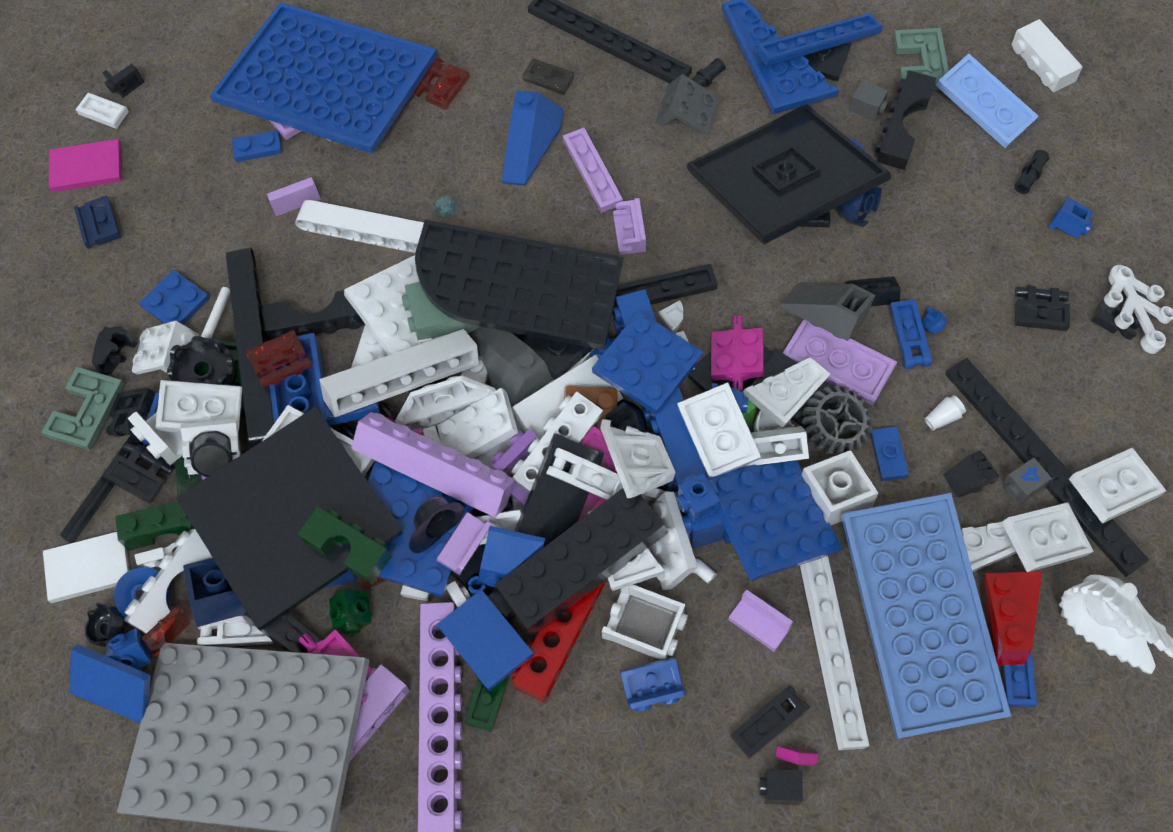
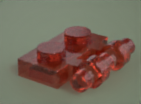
[413,58,470,110]
[246,330,312,388]

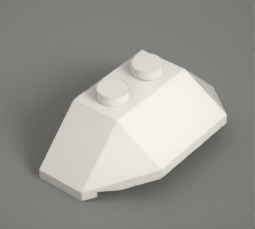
[395,375,496,431]

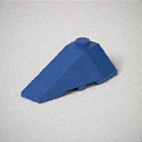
[502,90,564,186]

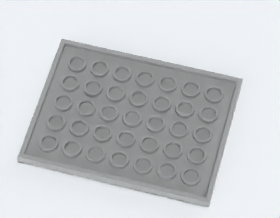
[117,643,369,832]

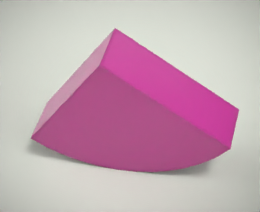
[776,746,818,765]

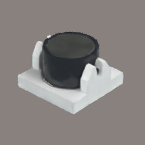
[180,418,241,477]

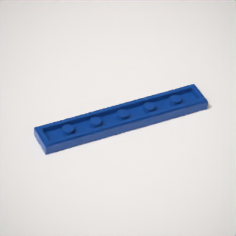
[755,13,883,66]

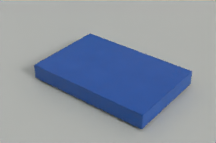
[437,589,534,691]
[70,644,151,723]

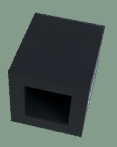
[759,769,803,805]

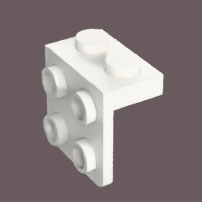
[132,321,199,375]
[128,412,200,465]

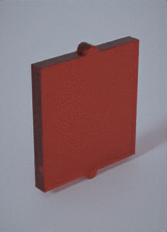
[142,606,190,656]

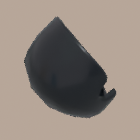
[85,602,124,647]

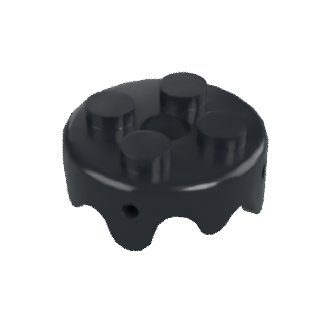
[167,336,235,386]

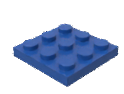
[592,311,703,415]

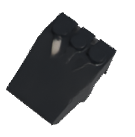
[92,327,137,375]
[943,450,999,497]

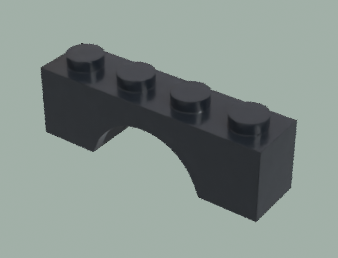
[875,70,937,170]
[261,290,365,342]

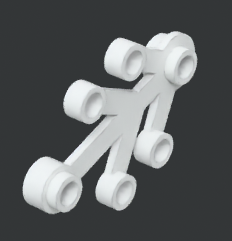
[1104,265,1173,354]

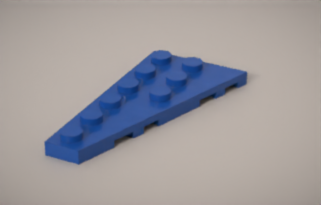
[721,0,839,114]

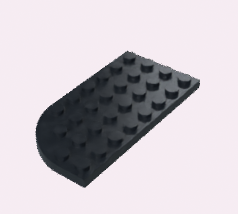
[415,220,624,350]

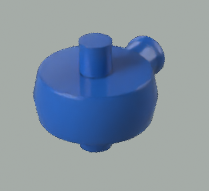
[922,307,947,334]

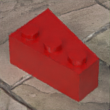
[980,571,1042,666]

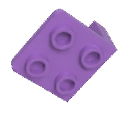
[490,429,537,507]

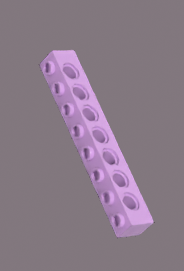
[418,602,462,832]

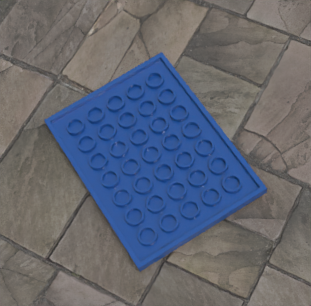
[210,2,438,154]

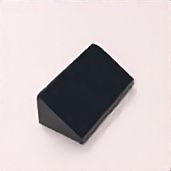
[845,276,901,306]

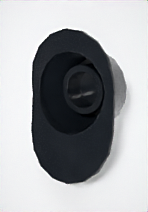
[409,495,464,553]

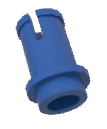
[468,576,491,597]

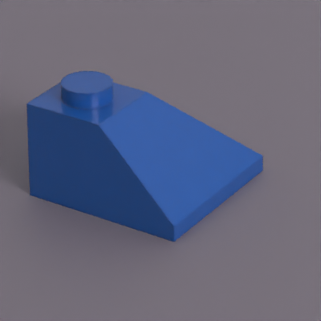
[478,526,545,587]

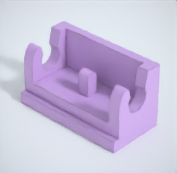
[613,198,646,255]

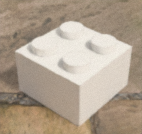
[802,450,878,525]

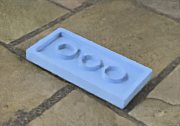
[936,54,1039,148]

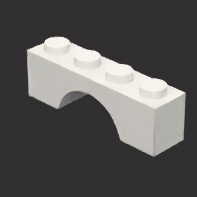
[124,529,213,639]

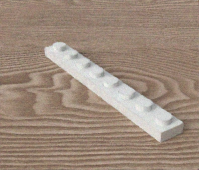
[800,556,869,750]

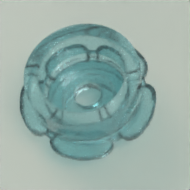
[434,196,457,217]

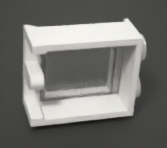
[602,585,688,660]

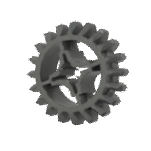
[801,385,873,456]

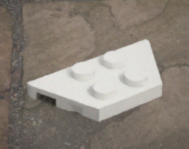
[600,420,676,498]

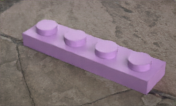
[563,128,623,213]

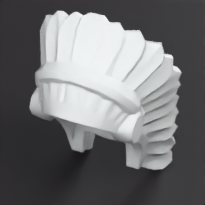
[1059,574,1173,674]

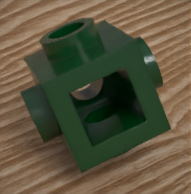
[329,589,371,635]

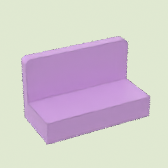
[267,177,321,216]
[436,512,492,575]
[728,590,793,652]

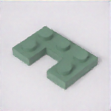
[893,28,949,90]
[41,367,125,451]

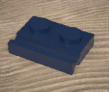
[74,195,121,249]

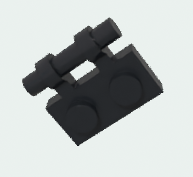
[1015,285,1070,331]
[106,388,156,437]
[103,441,175,504]

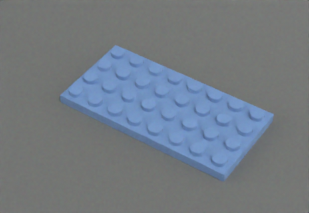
[841,493,1011,739]

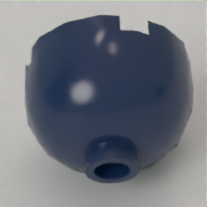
[837,187,882,227]

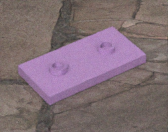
[783,319,897,406]

